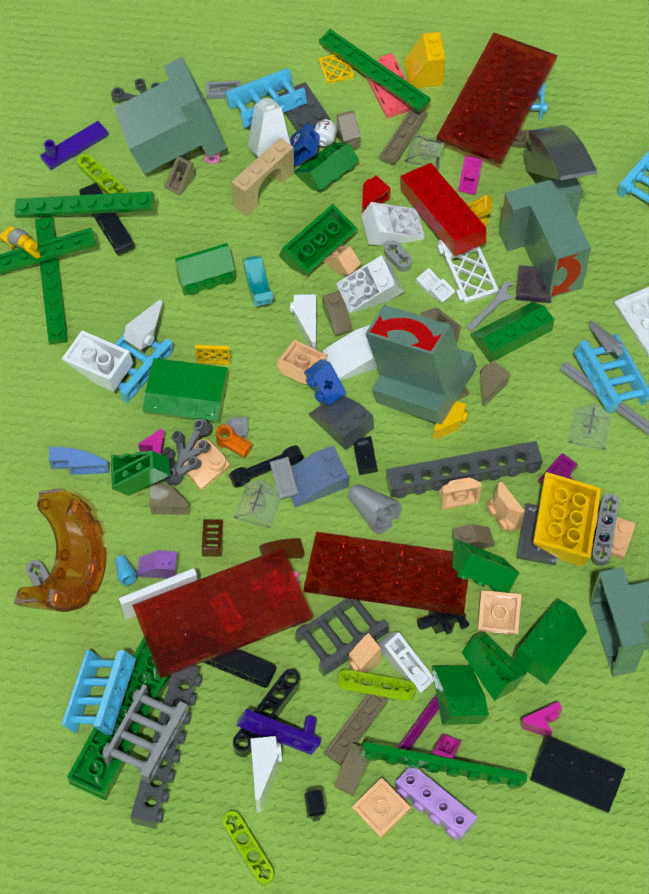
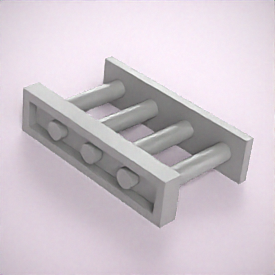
[102,684,189,784]

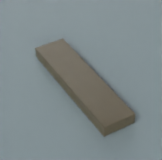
[379,108,428,164]
[324,694,388,766]

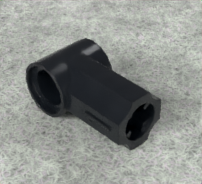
[304,790,326,822]

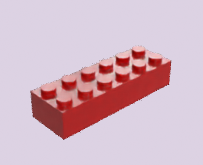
[400,163,487,257]

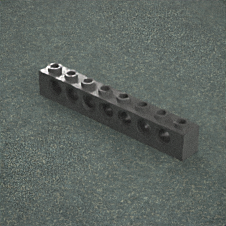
[386,441,542,498]
[130,662,202,829]

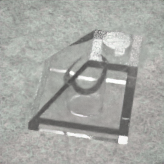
[405,133,448,170]

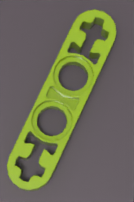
[77,154,127,194]
[337,669,417,701]
[222,811,274,886]

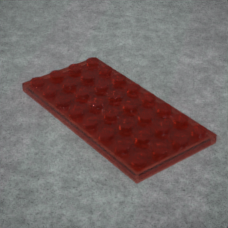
[436,32,557,165]
[303,532,469,616]
[132,548,313,679]

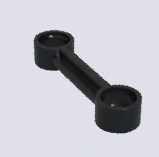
[229,445,304,488]

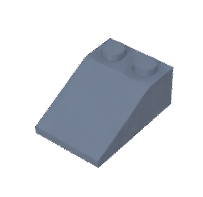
[290,446,349,508]

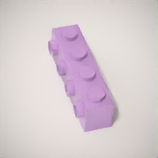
[395,768,477,841]

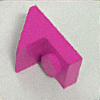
[458,155,483,194]
[138,429,165,455]
[520,702,562,737]

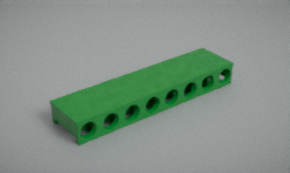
[67,636,182,801]

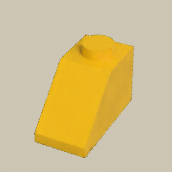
[433,401,469,440]

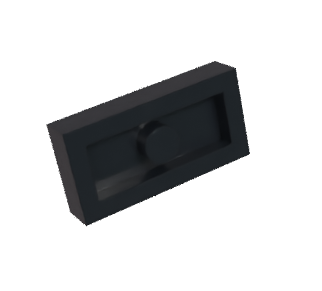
[353,436,378,475]

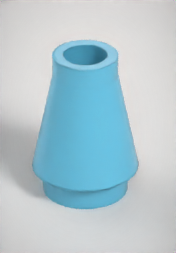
[115,555,137,586]

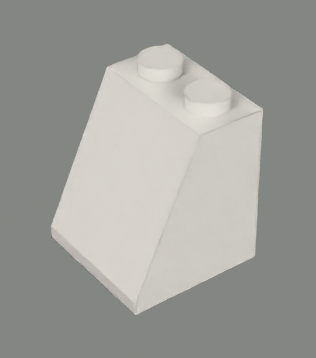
[248,98,290,158]

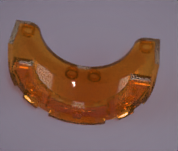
[14,488,106,612]

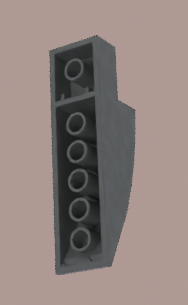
[524,125,598,180]

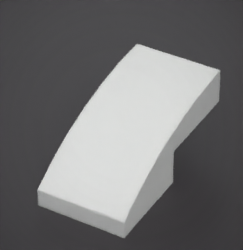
[415,268,455,303]

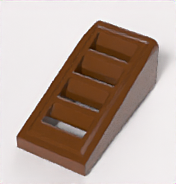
[202,519,223,557]

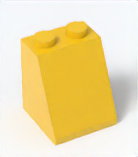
[404,32,445,88]

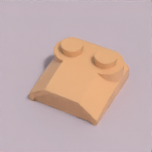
[277,339,328,384]
[183,439,230,491]
[438,477,482,510]
[486,481,525,532]
[478,590,522,635]

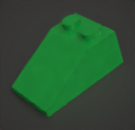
[432,665,489,725]

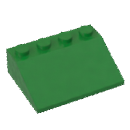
[142,358,228,424]

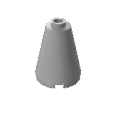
[348,484,402,534]

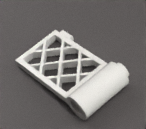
[436,240,498,304]

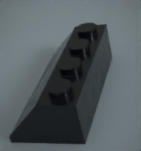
[530,736,626,813]

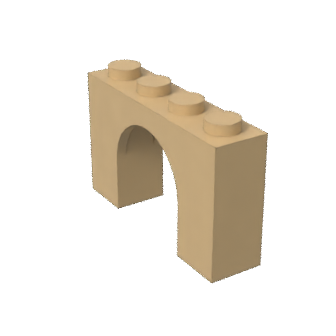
[231,138,294,216]

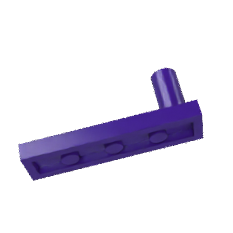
[40,121,109,171]
[236,709,321,755]

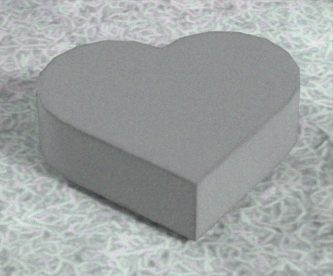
[226,417,248,438]

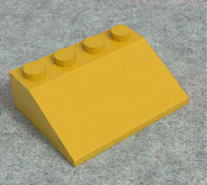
[533,472,601,567]

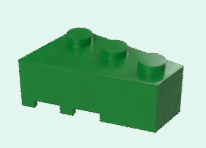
[111,451,170,496]
[462,632,527,701]

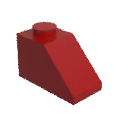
[362,175,391,213]

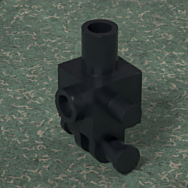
[417,597,470,635]

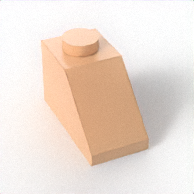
[323,246,361,275]
[348,633,381,673]

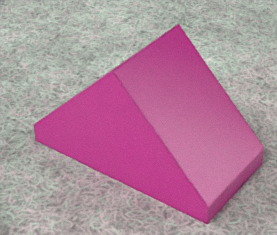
[432,733,462,759]

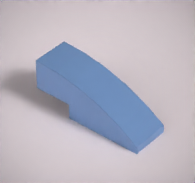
[49,447,109,475]

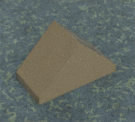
[165,156,195,195]

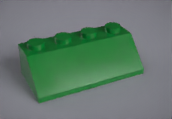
[279,204,358,274]
[470,302,555,363]
[512,598,587,685]

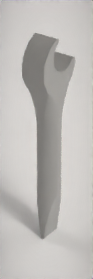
[467,282,514,332]

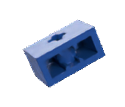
[304,359,346,406]

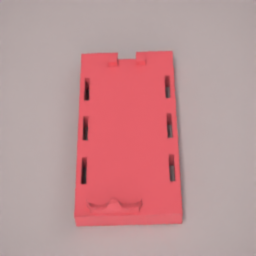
[365,53,411,118]

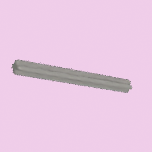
[560,362,649,434]

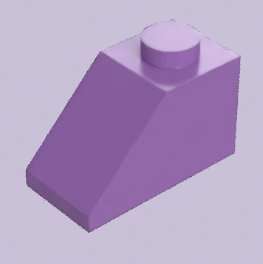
[137,550,179,579]

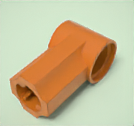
[216,425,253,458]

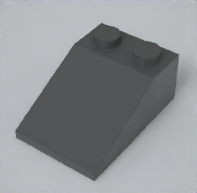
[309,395,374,450]

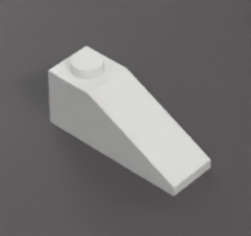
[290,295,316,350]
[123,300,163,350]
[378,632,434,693]

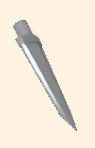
[589,320,623,356]

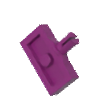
[538,453,578,486]

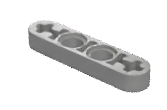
[592,494,619,566]

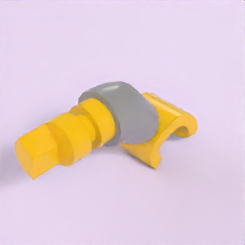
[0,226,41,258]

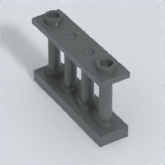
[295,589,389,677]

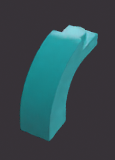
[242,255,273,306]

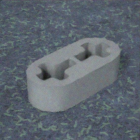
[384,241,412,272]
[26,560,54,596]

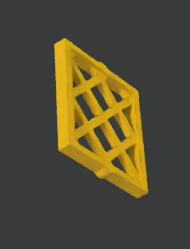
[318,54,354,84]
[195,345,231,365]

